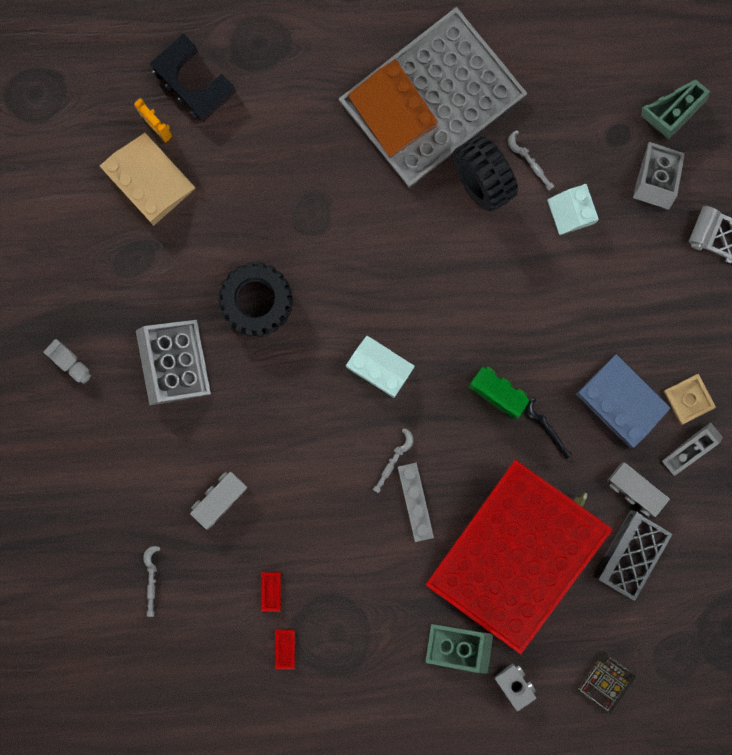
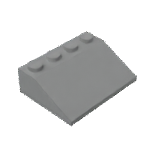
[136,320,211,406]

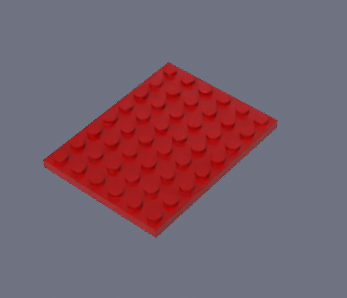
[426,459,613,654]

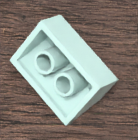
[346,336,415,398]

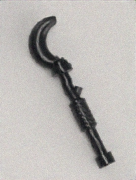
[525,397,572,459]

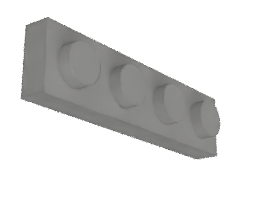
[398,463,434,542]

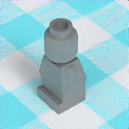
[44,339,91,384]

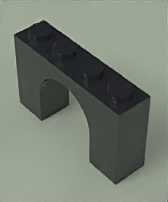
[150,33,236,122]

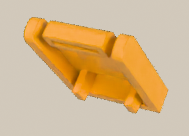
[134,98,173,143]

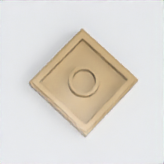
[663,374,716,425]

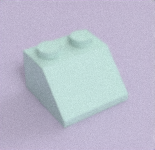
[547,184,599,235]

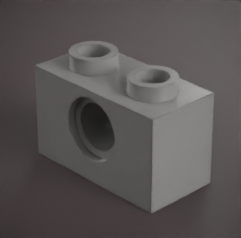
[493,663,537,711]

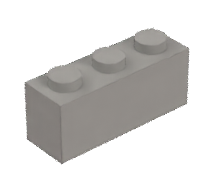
[607,462,670,518]
[190,471,249,530]

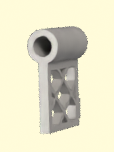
[689,206,732,264]

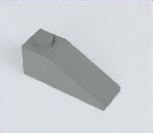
[662,423,723,476]

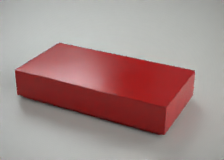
[261,572,281,611]
[275,630,295,669]

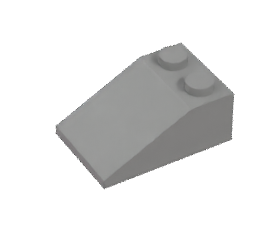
[633,142,685,209]

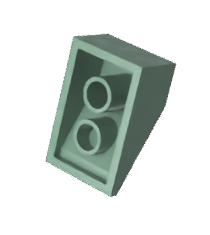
[425,624,493,673]

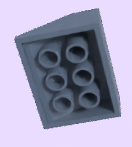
[576,354,670,448]

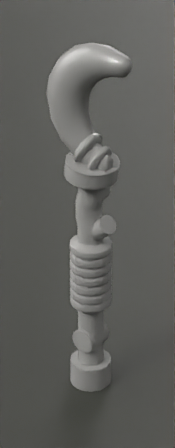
[508,130,554,191]
[373,429,414,493]
[143,546,160,617]

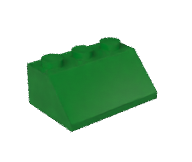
[468,366,530,419]

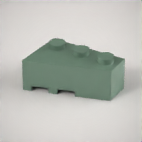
[641,80,710,139]

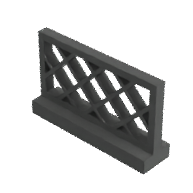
[593,510,672,601]

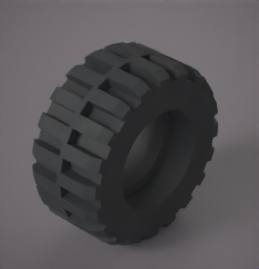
[452,135,519,212]
[218,262,293,337]

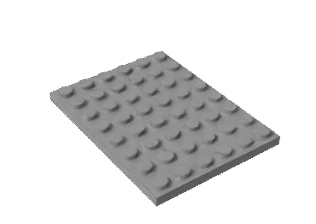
[339,7,527,188]

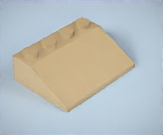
[100,133,196,226]

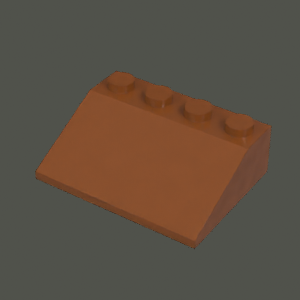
[348,59,438,158]

